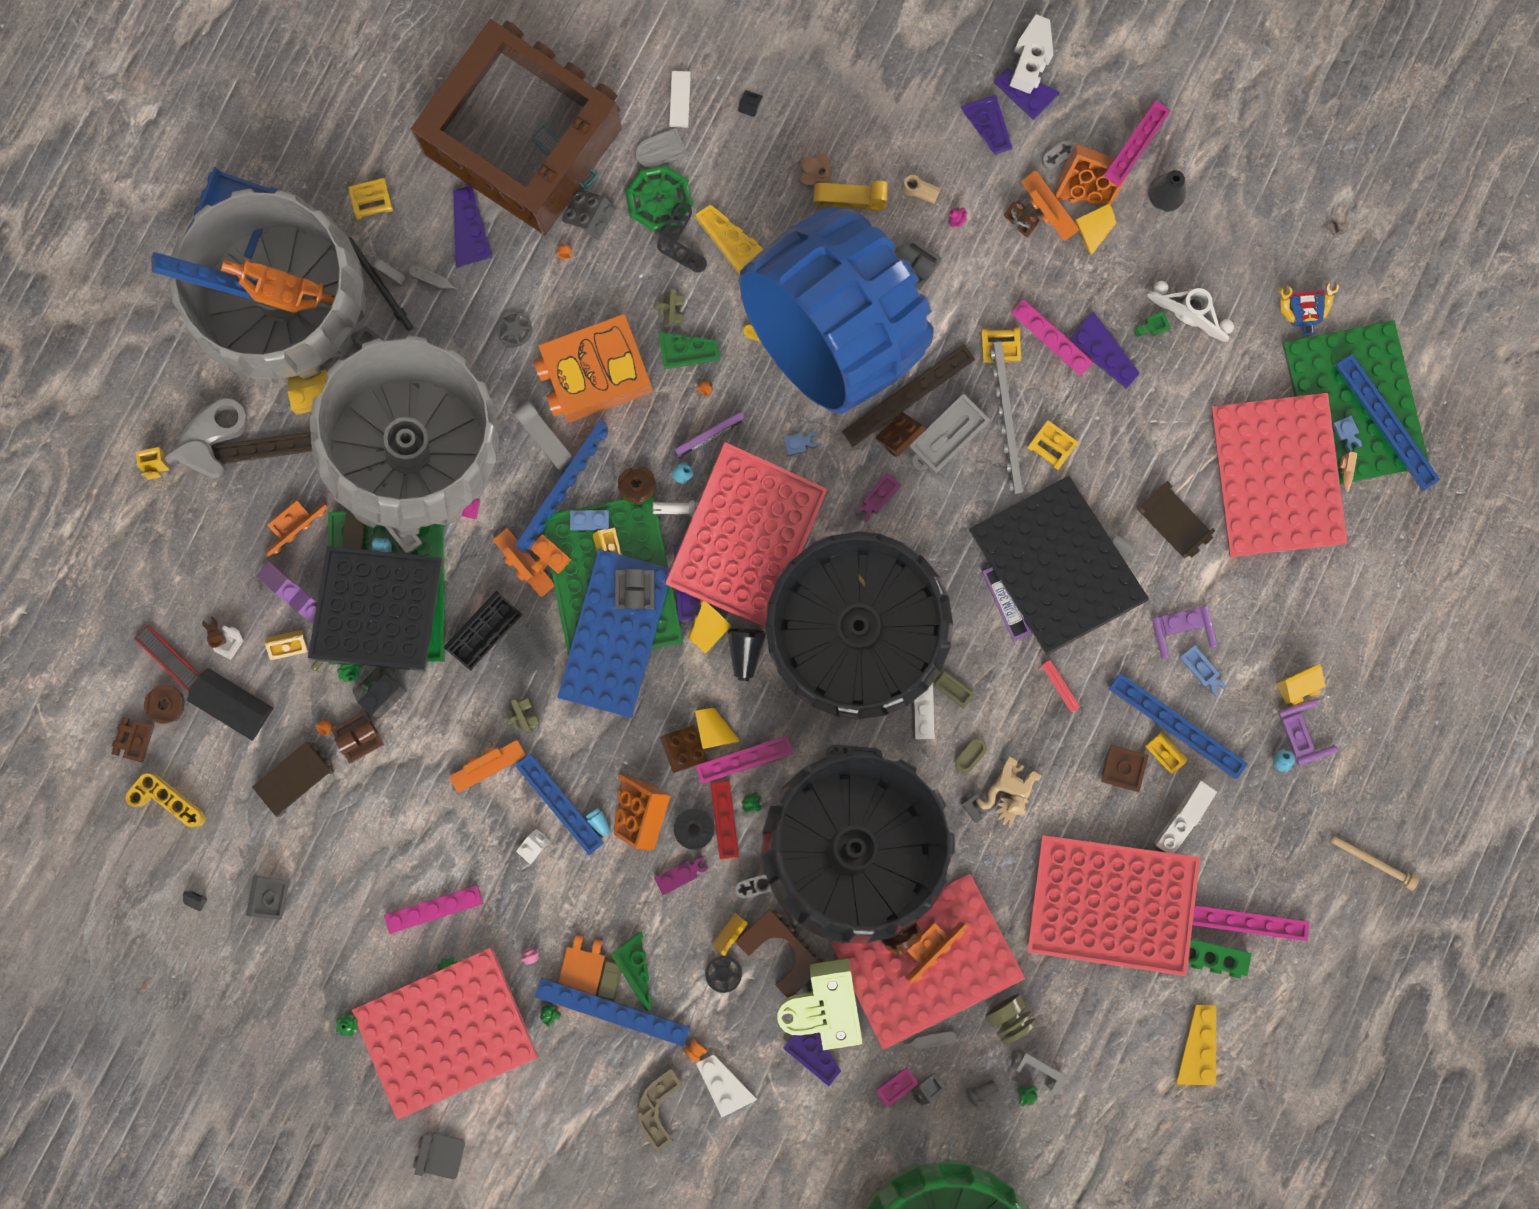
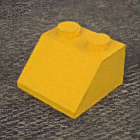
[288,370,327,415]
[1276,664,1325,705]

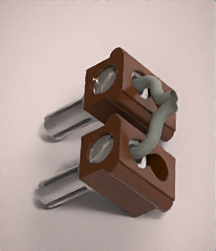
[1004,198,1043,237]

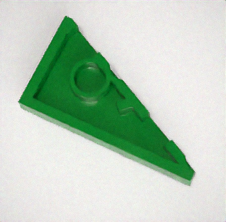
[610,932,652,1011]

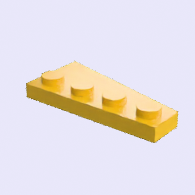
[695,204,763,274]
[1175,1004,1216,1085]

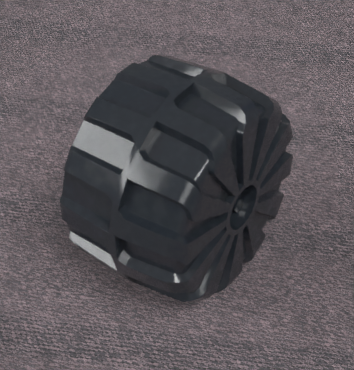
[765,531,953,719]
[761,750,955,944]

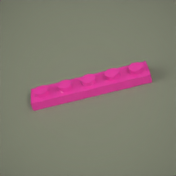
[1011,299,1094,376]
[696,736,793,784]
[384,885,483,934]

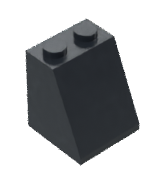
[353,667,407,718]

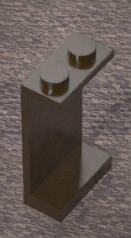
[1137,481,1216,559]
[252,742,334,817]

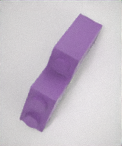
[256,561,318,624]

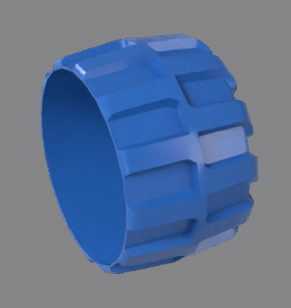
[738,208,934,414]

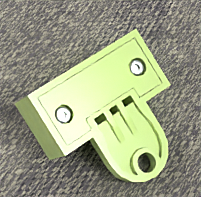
[778,958,863,1050]

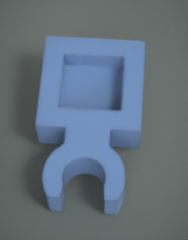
[1332,416,1362,452]
[783,433,818,456]

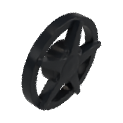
[705,956,742,993]

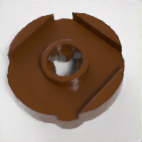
[618,467,657,505]
[144,685,185,724]
[882,923,922,955]

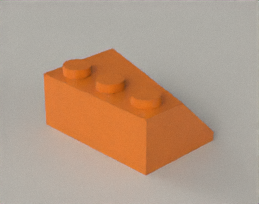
[1054,144,1129,205]
[614,773,671,850]

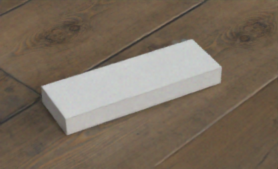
[670,71,691,128]

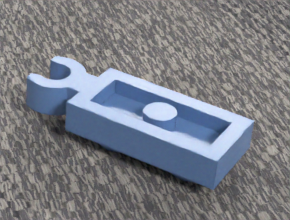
[1179,645,1226,696]

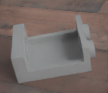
[1011,1049,1068,1095]

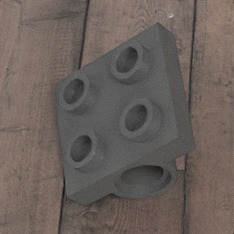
[897,238,942,290]
[615,569,655,610]

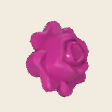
[948,207,968,228]

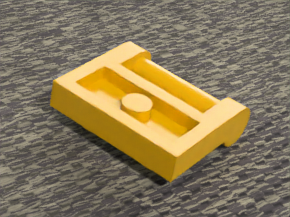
[348,178,394,220]
[981,328,1021,363]
[1027,420,1079,470]

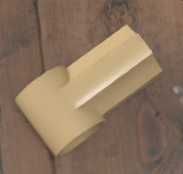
[902,175,941,204]

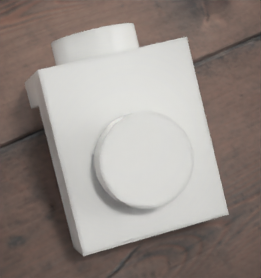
[213,626,243,660]
[516,829,550,864]

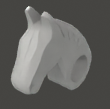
[165,398,248,480]

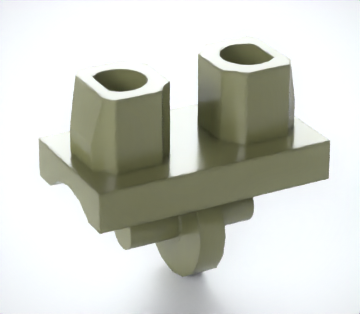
[653,289,685,327]
[505,698,540,734]

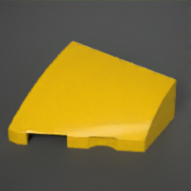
[1075,204,1116,255]
[688,600,731,654]
[695,708,739,749]
[712,912,748,956]

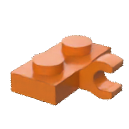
[531,534,572,574]

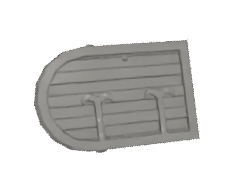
[636,128,687,168]

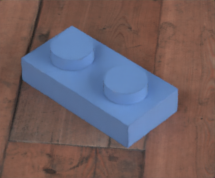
[570,510,609,531]

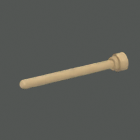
[1331,837,1420,891]

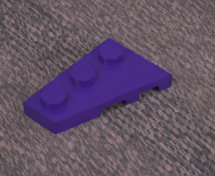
[960,95,1012,155]

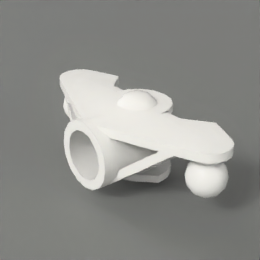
[1147,281,1234,342]

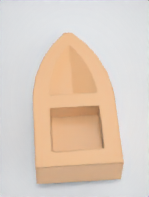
[1340,452,1357,492]

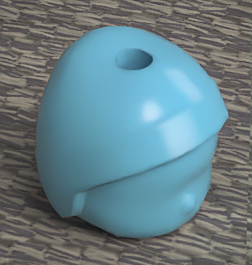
[672,462,694,484]
[372,537,392,553]
[1273,749,1295,772]

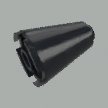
[1148,170,1186,212]
[728,628,766,681]

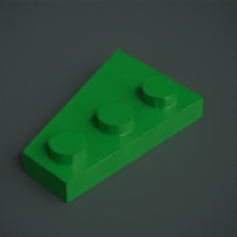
[658,331,720,370]

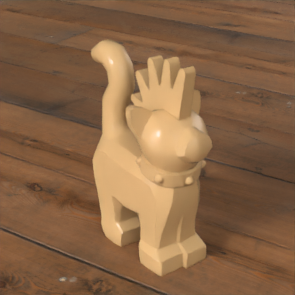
[976,757,1042,828]

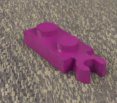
[856,473,901,522]
[654,857,708,895]

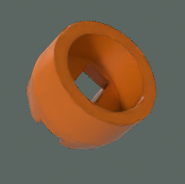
[557,244,572,259]
[696,380,713,397]
[315,719,333,736]

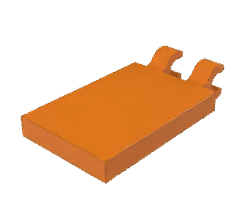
[553,934,606,1008]

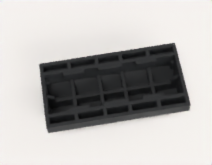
[444,590,523,671]
[187,668,274,741]

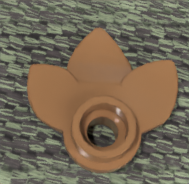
[798,152,833,186]

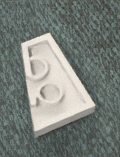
[696,1054,757,1117]

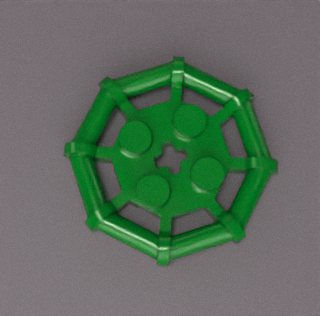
[624,164,694,232]

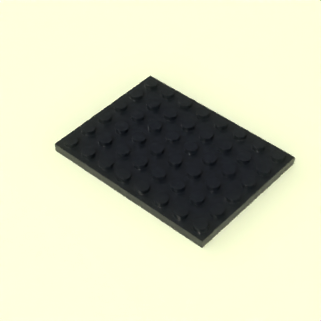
[969,476,1149,656]

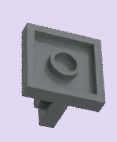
[246,875,289,920]

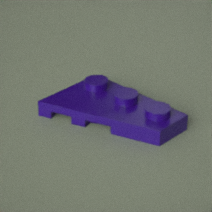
[993,67,1060,120]
[783,1033,841,1086]

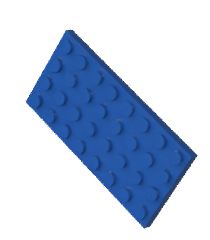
[557,549,670,718]

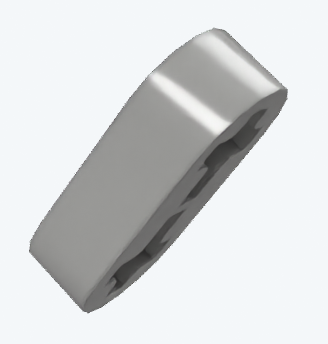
[1042,141,1075,171]
[372,258,406,286]

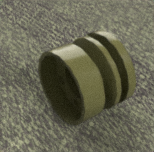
[985,993,1038,1045]

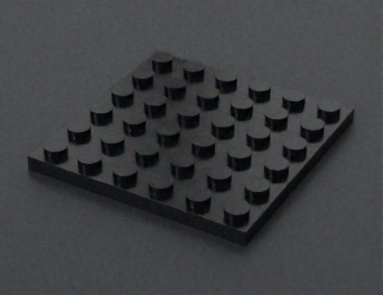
[308,546,443,672]

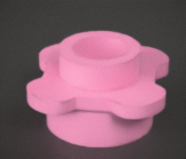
[520,947,540,965]

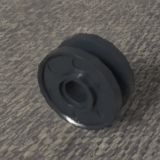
[674,809,714,850]

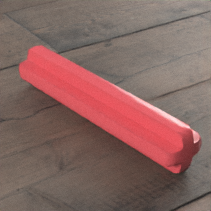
[1042,660,1080,712]

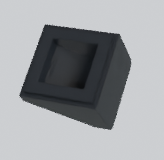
[738,90,763,117]
[183,890,207,911]

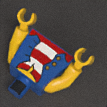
[1278,281,1339,336]

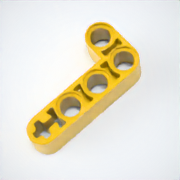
[813,181,888,210]
[126,774,206,827]

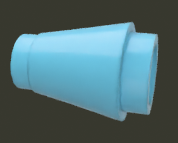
[586,807,612,837]

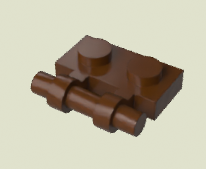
[111,717,154,763]

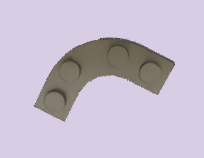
[638,1068,683,1153]

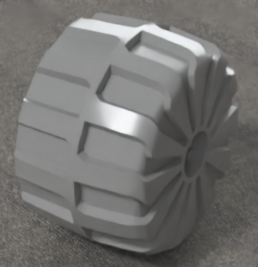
[169,188,367,384]
[310,335,499,535]

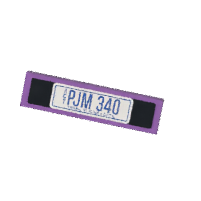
[675,412,744,458]
[982,568,1031,642]

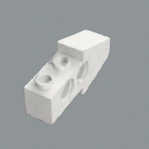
[1009,14,1053,94]
[1154,779,1217,854]

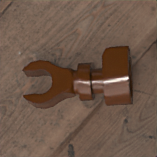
[202,616,226,648]

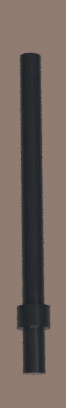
[349,237,414,331]

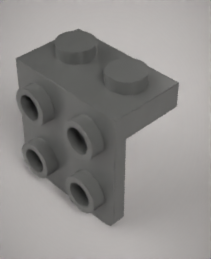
[562,189,616,240]
[413,1131,465,1179]

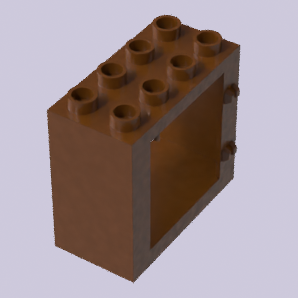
[410,19,622,236]

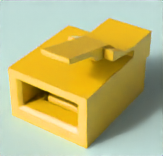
[135,447,170,480]

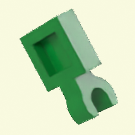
[1134,311,1171,337]

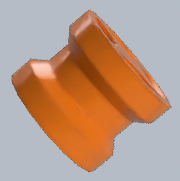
[683,1038,708,1063]

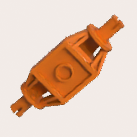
[220,258,336,313]

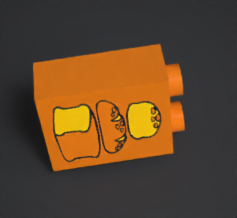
[533,314,653,424]

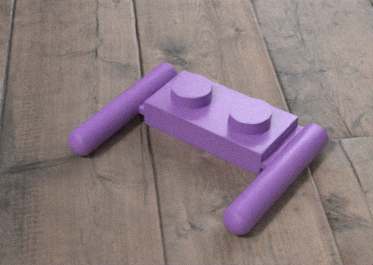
[1152,606,1217,659]
[1278,698,1338,766]

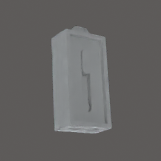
[908,393,990,477]

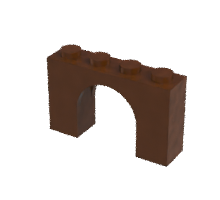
[735,909,823,998]

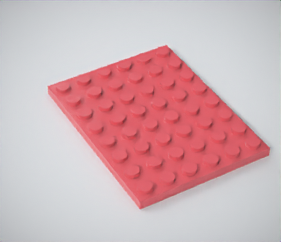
[1211,393,1348,557]
[664,442,827,628]
[1028,835,1200,976]
[831,874,1025,1050]
[352,947,539,1120]

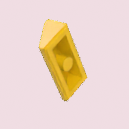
[593,528,622,555]
[265,630,308,660]
[1145,731,1188,775]

